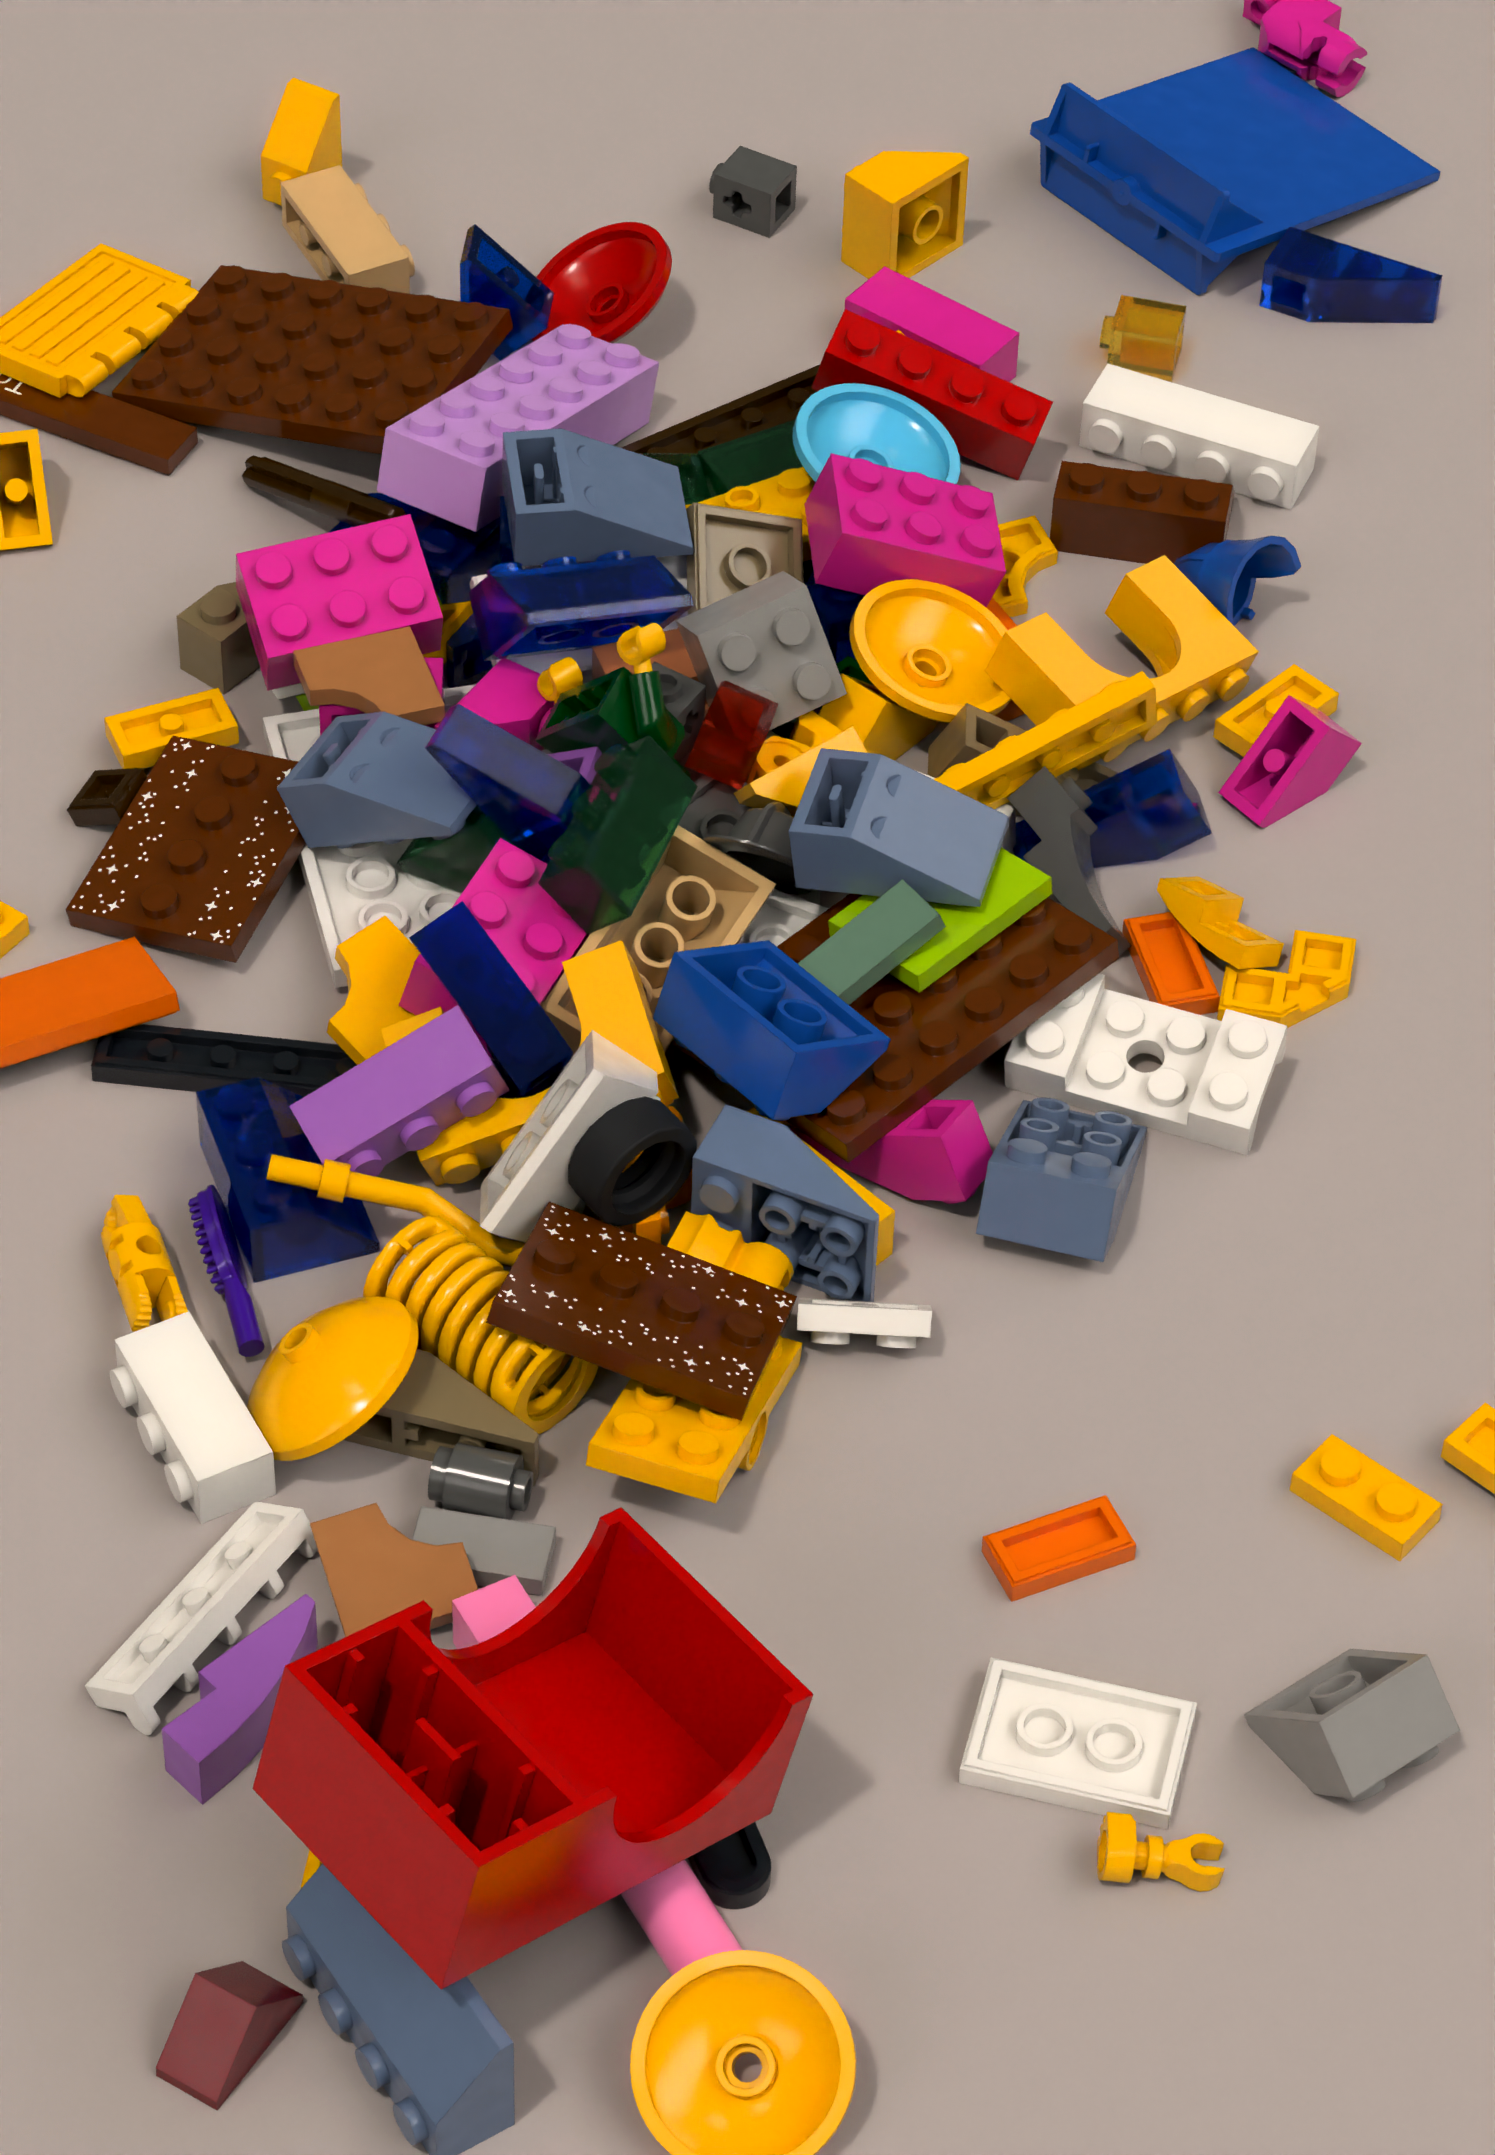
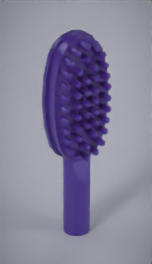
[188,1184,265,1357]

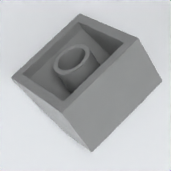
[1244,1649,1460,1802]

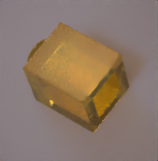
[1099,295,1187,382]

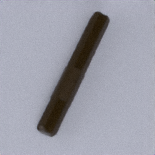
[242,455,407,527]

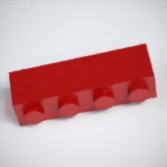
[811,309,1053,480]

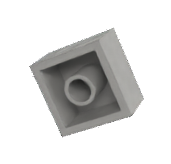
[676,571,847,745]

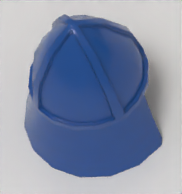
[1174,535,1301,625]

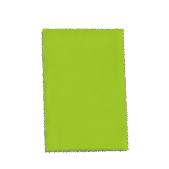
[828,847,1053,993]

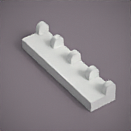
[85,1501,318,1735]

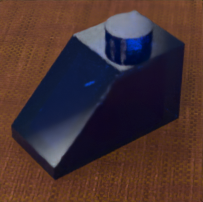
[460,224,554,361]

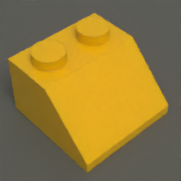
[841,151,969,279]

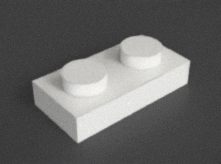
[797,1298,932,1348]

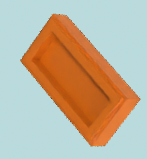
[1122,912,1220,1015]
[981,1495,1136,1602]

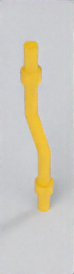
[266,1154,525,1267]

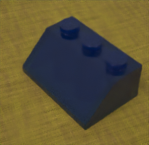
[468,550,694,661]
[196,1077,380,1283]

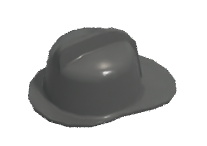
[703,802,813,895]

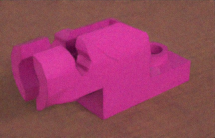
[1243,0,1367,97]

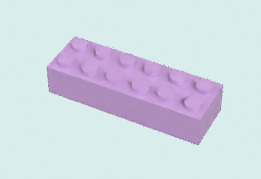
[377,324,659,532]

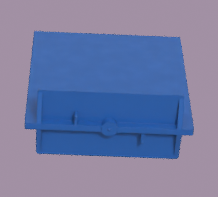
[1030,47,1441,295]

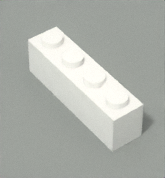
[1079,363,1319,510]

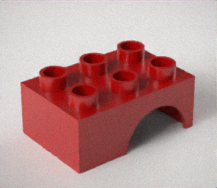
[252,1507,813,1990]

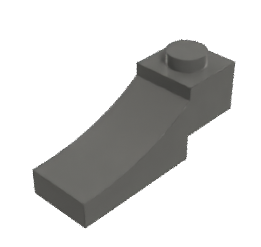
[1008,766,1131,956]

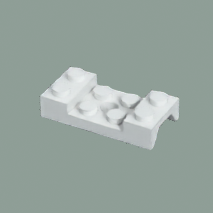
[1004,973,1287,1156]

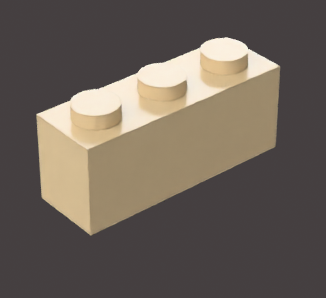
[280,165,415,294]

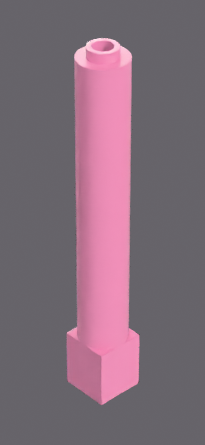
[452,1575,743,1976]

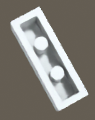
[109,1311,276,1524]

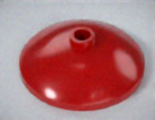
[522,222,672,344]

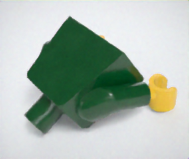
[535,623,691,800]

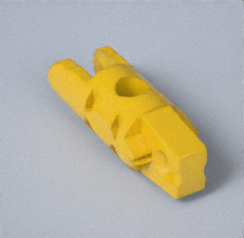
[101,1194,188,1332]

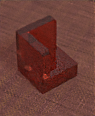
[685,681,778,790]

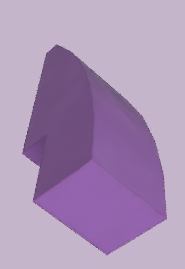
[162,1594,318,1805]

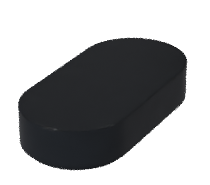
[688,1822,771,1909]

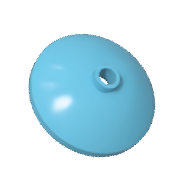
[792,383,961,484]

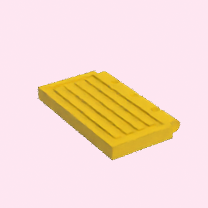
[0,243,199,398]

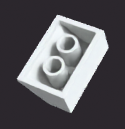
[480,1030,661,1242]

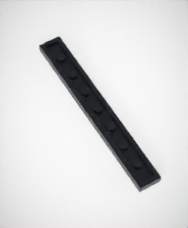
[91,1024,564,1102]

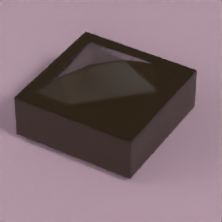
[67,768,147,826]

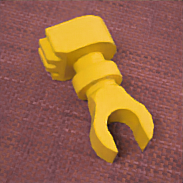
[1097,1812,1225,1892]

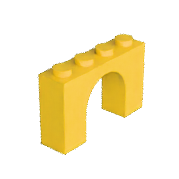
[985,555,1259,770]
[381,940,679,1186]

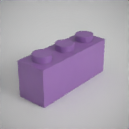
[289,1005,510,1177]

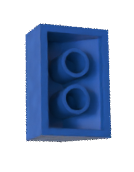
[652,940,891,1121]

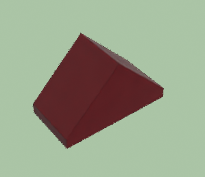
[156,1961,303,2111]

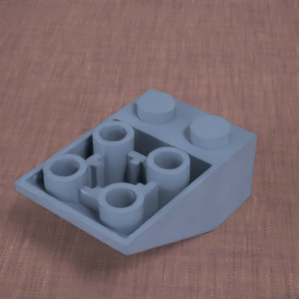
[502,428,693,567]
[277,711,511,849]
[789,748,1009,907]
[976,1097,1148,1262]
[691,1104,879,1302]

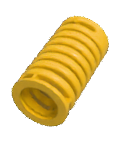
[363,1216,599,1434]

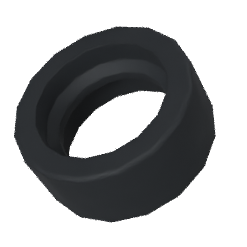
[568,1097,697,1227]

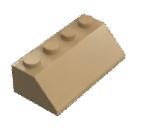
[531,820,776,1062]

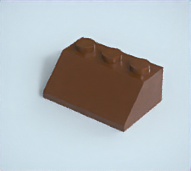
[1050,461,1235,564]

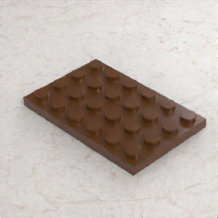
[112,265,513,455]
[671,893,1119,1163]

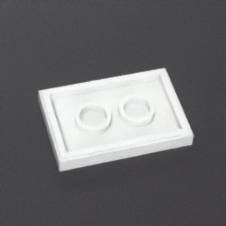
[959,1657,1197,1830]

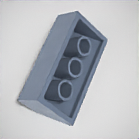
[282,1863,515,2155]

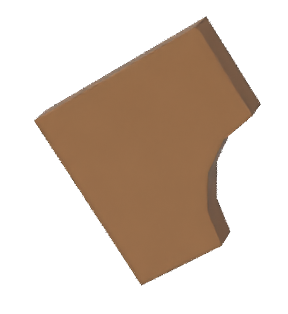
[293,626,445,725]
[310,1503,478,1637]

